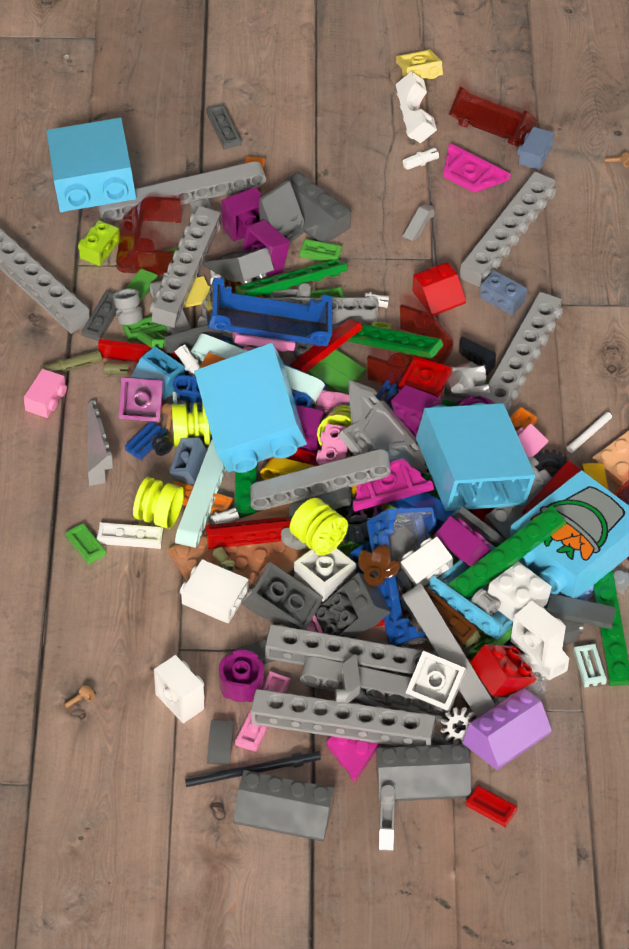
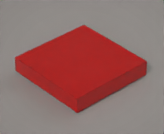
[399,356,453,397]

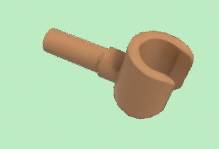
[605,152,629,167]
[162,403,173,433]
[64,685,96,708]

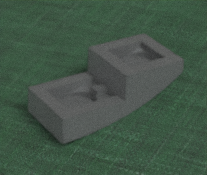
[207,720,234,765]

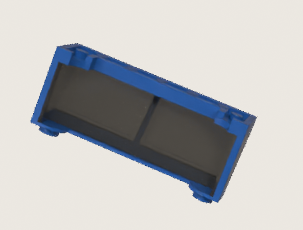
[205,277,332,346]

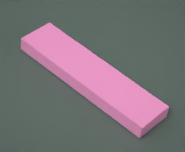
[235,671,291,752]

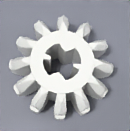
[441,707,475,744]

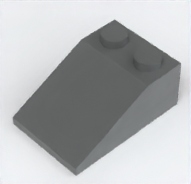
[203,247,274,284]
[241,561,323,630]

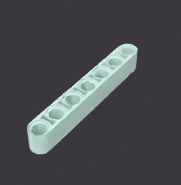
[191,334,325,404]
[175,438,226,548]

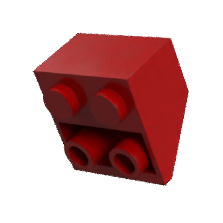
[470,644,537,697]

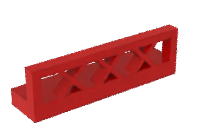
[205,516,291,549]

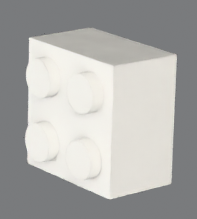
[401,537,453,587]
[294,548,356,602]
[487,562,552,621]
[511,600,566,667]
[406,651,467,712]
[154,655,205,723]

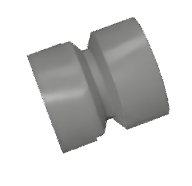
[113,289,143,325]

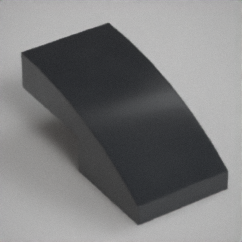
[395,569,414,619]

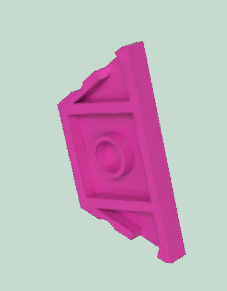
[443,143,511,193]
[353,458,434,512]
[326,718,381,782]

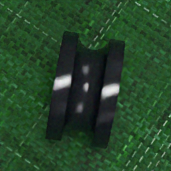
[152,435,173,456]

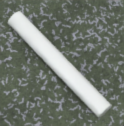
[567,412,612,453]

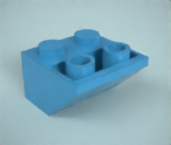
[131,347,185,400]

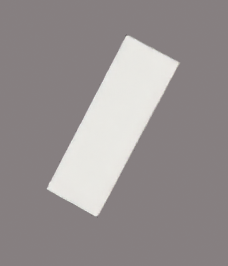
[97,522,164,549]

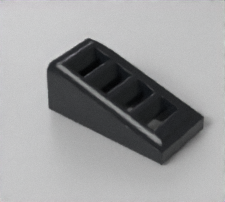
[459,337,496,375]

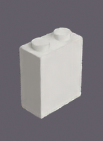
[180,560,249,624]

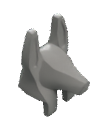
[443,362,491,403]

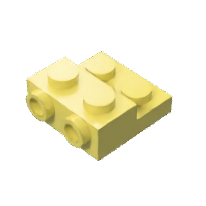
[396,49,443,79]

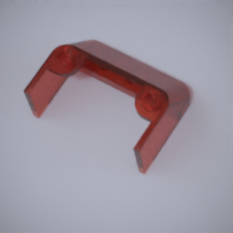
[449,87,538,147]
[116,196,182,275]
[367,304,453,389]

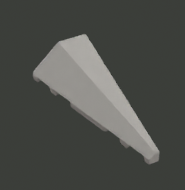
[87,400,113,486]

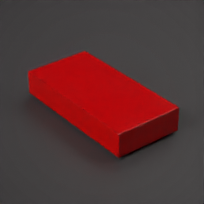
[466,785,518,828]

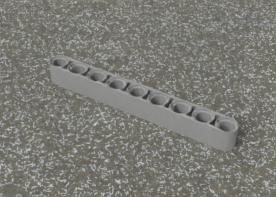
[97,161,266,222]
[201,298,379,324]

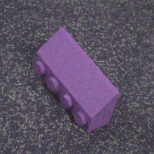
[462,688,552,770]

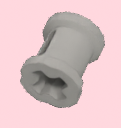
[471,589,501,617]

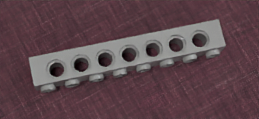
[460,172,556,287]
[150,206,221,328]
[0,227,90,334]
[480,292,563,414]
[265,625,439,678]
[251,689,435,747]

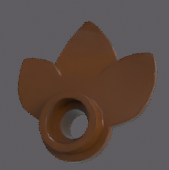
[358,544,401,587]

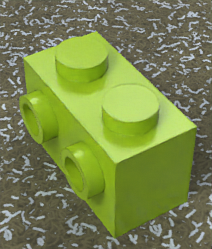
[78,220,120,266]

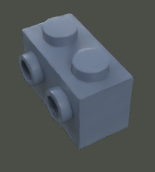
[517,126,554,170]
[480,271,527,315]
[170,438,207,486]

